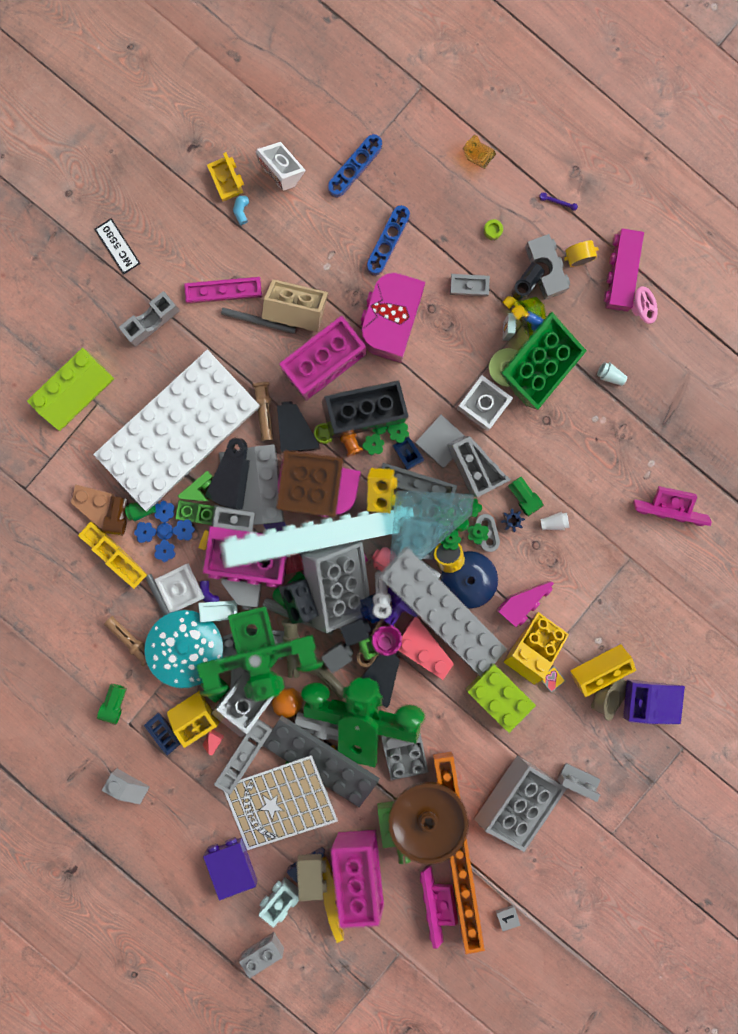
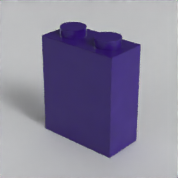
[203,837,258,901]

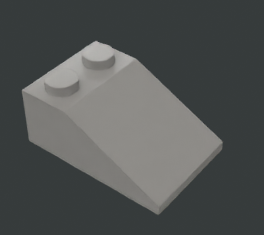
[211,670,274,737]

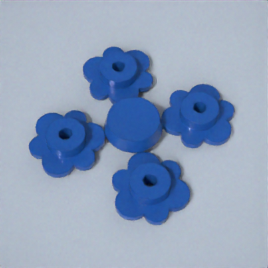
[134,501,195,562]

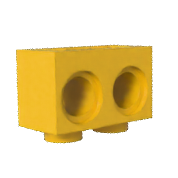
[367,468,397,513]

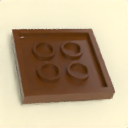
[276,450,344,517]

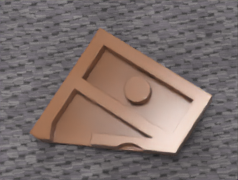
[71,485,114,529]

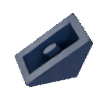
[392,436,424,470]

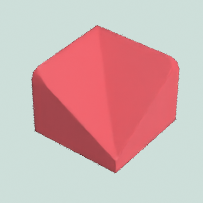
[203,729,224,755]

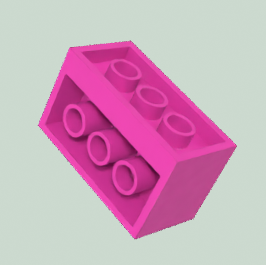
[279,316,366,401]
[203,526,287,587]
[331,830,384,928]

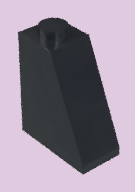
[277,401,320,453]
[360,651,400,708]

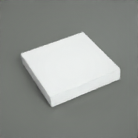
[154,563,204,613]

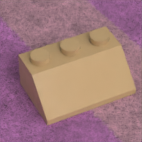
[262,279,328,332]

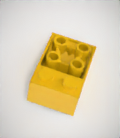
[503,612,569,685]

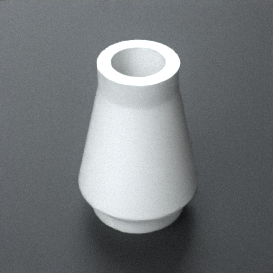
[540,512,570,530]

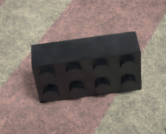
[321,380,409,439]

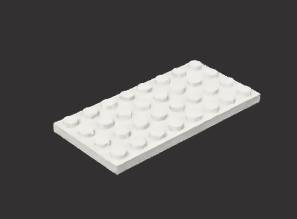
[93,349,261,511]

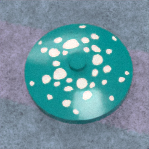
[145,610,223,688]

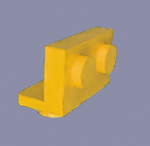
[207,152,244,202]

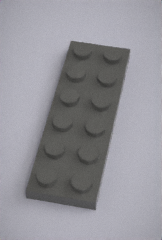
[262,716,380,808]

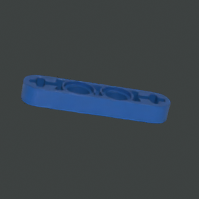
[328,134,382,197]
[367,205,410,275]

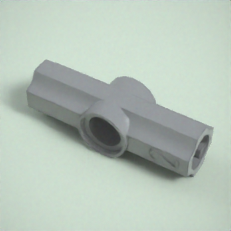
[295,712,338,741]

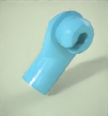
[233,195,249,225]

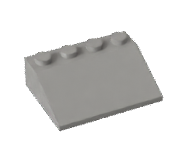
[219,444,284,525]
[302,541,372,633]
[474,755,567,852]

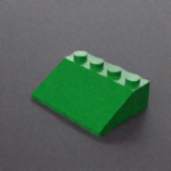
[500,312,587,410]

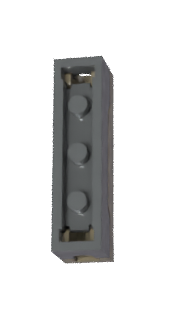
[380,463,457,505]

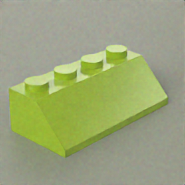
[27,348,115,431]

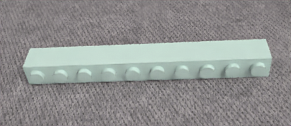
[220,504,414,568]

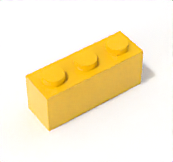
[570,644,636,697]

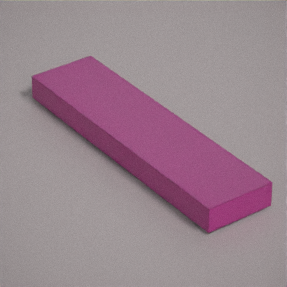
[184,277,262,304]

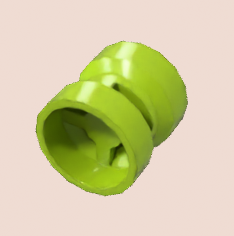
[314,423,332,444]

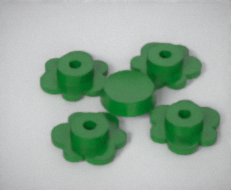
[363,423,409,455]
[433,498,489,550]

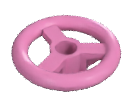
[631,286,658,324]

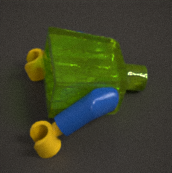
[503,296,546,337]

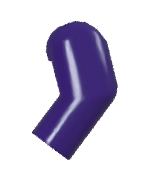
[200,581,219,602]

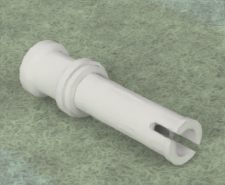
[373,571,391,618]

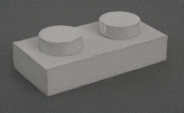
[450,274,490,297]

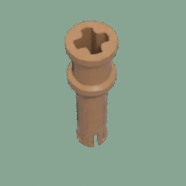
[252,382,273,441]
[104,616,147,666]

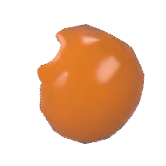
[272,688,303,718]

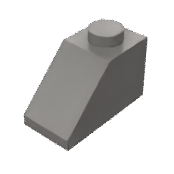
[211,505,255,532]
[221,578,262,610]
[102,768,150,804]

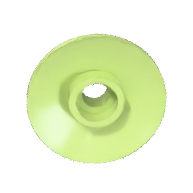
[489,348,518,387]

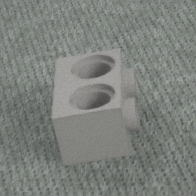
[239,932,284,979]

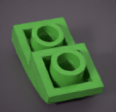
[175,500,214,525]

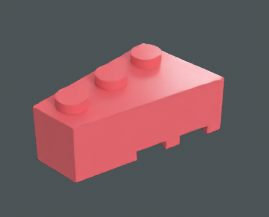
[398,616,454,680]

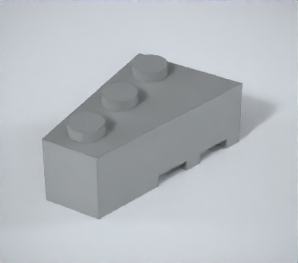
[447,436,511,497]

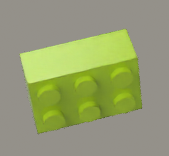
[465,663,536,733]

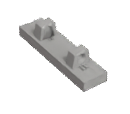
[214,719,273,795]

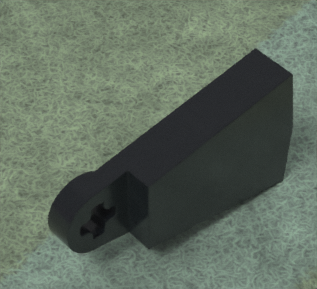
[205,438,250,509]

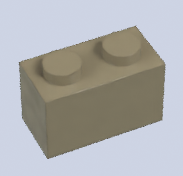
[297,854,327,901]

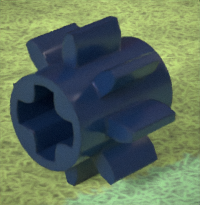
[500,509,525,532]

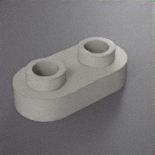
[475,514,500,552]

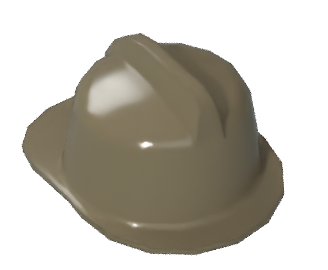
[591,678,626,721]

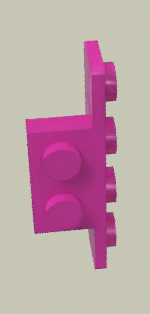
[633,486,712,526]
[420,866,458,949]

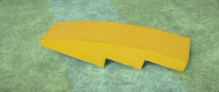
[78,521,147,589]
[322,856,344,943]

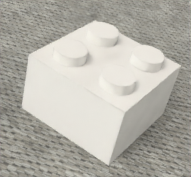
[457,375,513,431]

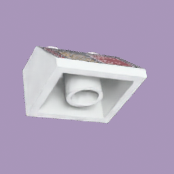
[256,142,306,191]

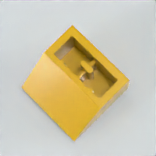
[167,691,220,748]

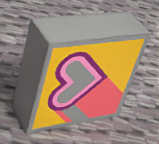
[542,665,566,693]

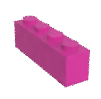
[604,228,644,312]

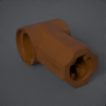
[103,496,129,536]

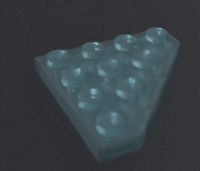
[390,491,474,563]

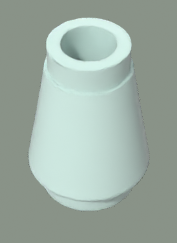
[597,362,627,386]

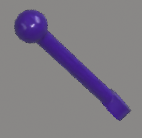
[540,192,578,211]

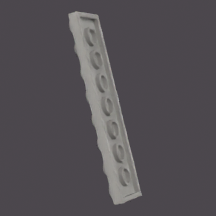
[379,547,507,676]

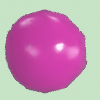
[372,625,402,656]

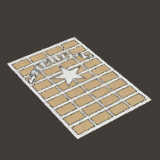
[224,755,338,850]

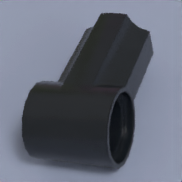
[512,262,545,302]

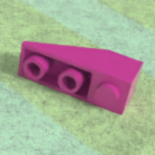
[496,581,554,627]

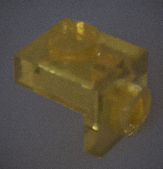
[463,134,496,169]

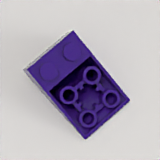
[623,679,685,724]

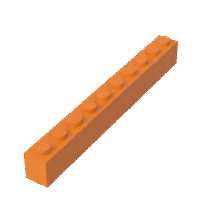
[433,751,485,954]

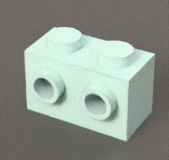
[259,877,299,928]

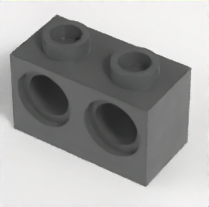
[321,641,353,674]

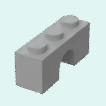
[525,234,570,300]
[119,291,180,346]

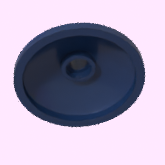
[441,551,498,609]

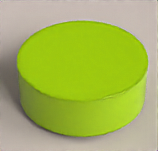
[484,219,503,240]

